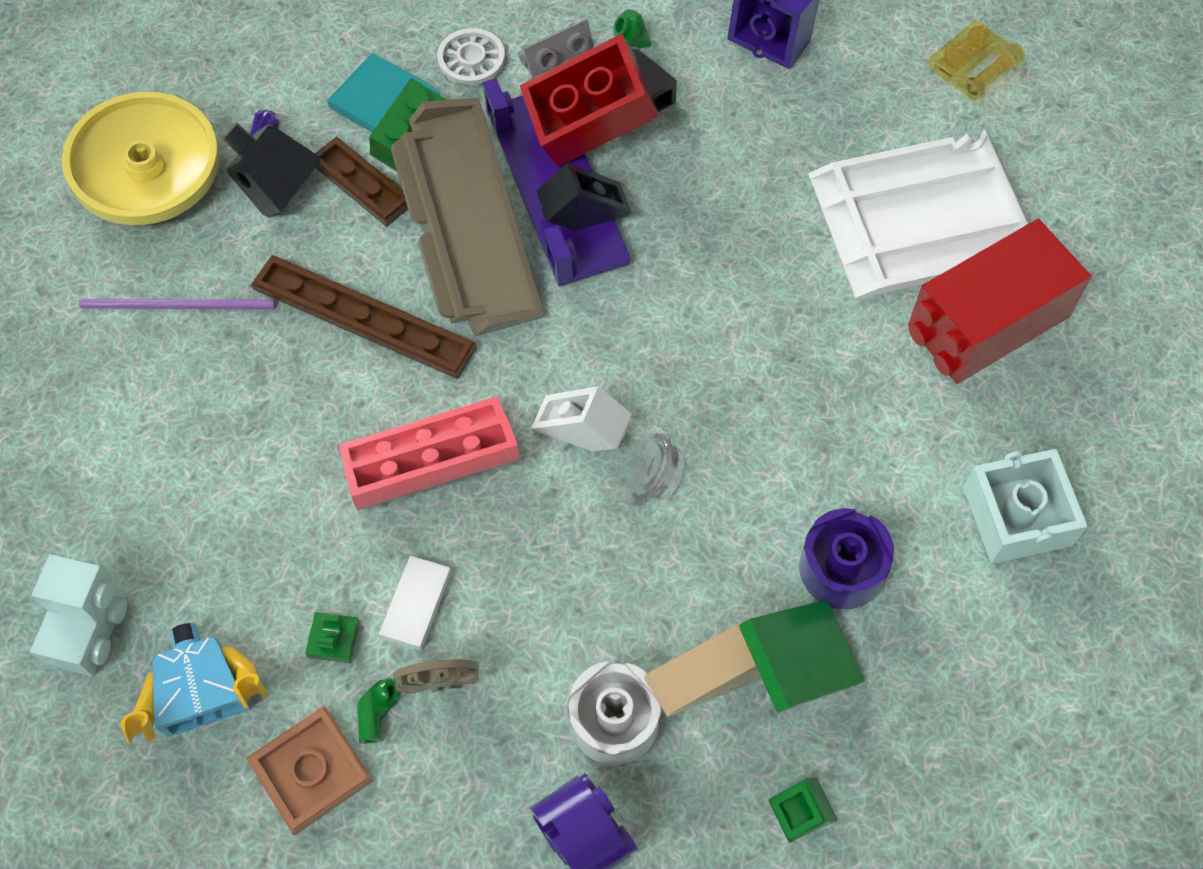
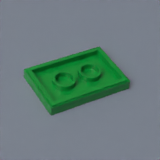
[739,600,865,713]

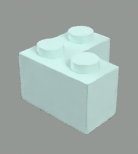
[30,554,127,677]

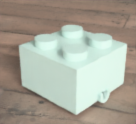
[963,449,1088,564]

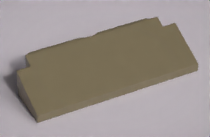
[391,98,545,336]

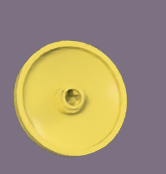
[62,92,220,225]

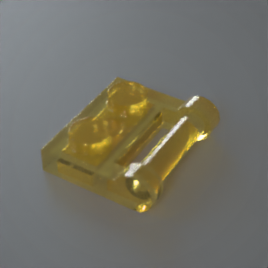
[926,19,1025,101]

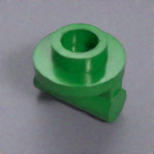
[613,9,651,49]

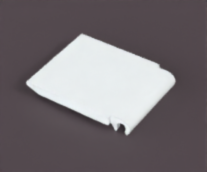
[808,130,1029,299]

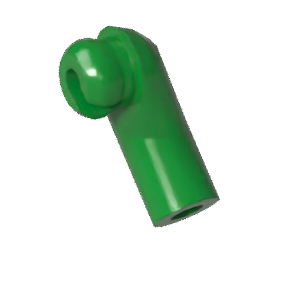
[357,678,401,744]

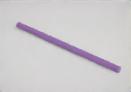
[79,299,275,309]

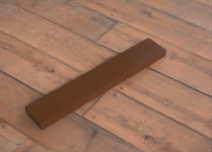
[251,255,477,379]

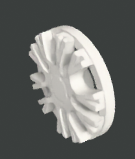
[437,28,505,87]

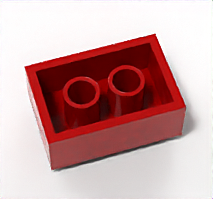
[519,33,660,167]

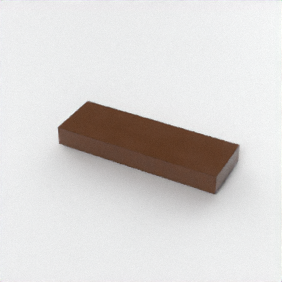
[315,136,408,227]

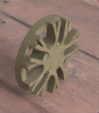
[393,659,479,694]

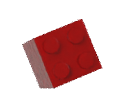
[908,218,1092,384]

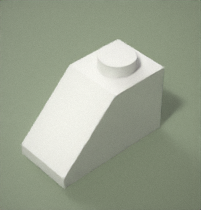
[531,386,632,452]

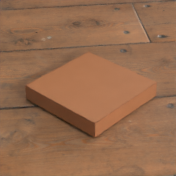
[246,705,373,836]

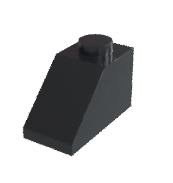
[536,163,631,230]

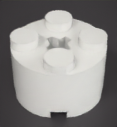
[568,662,661,766]

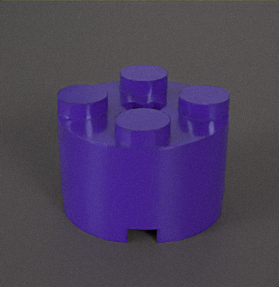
[799,508,894,609]
[529,773,638,869]

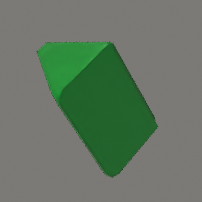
[768,778,838,843]

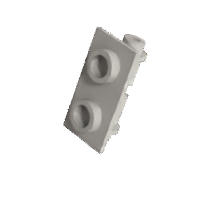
[518,18,594,78]

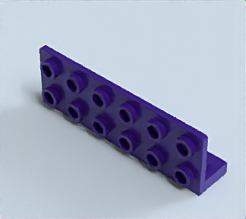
[482,78,630,287]

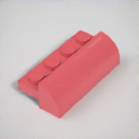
[339,396,520,511]

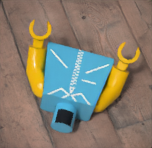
[120,623,269,744]

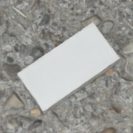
[379,556,452,651]

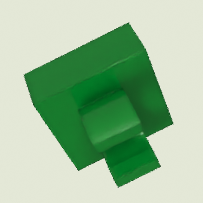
[305,612,360,663]

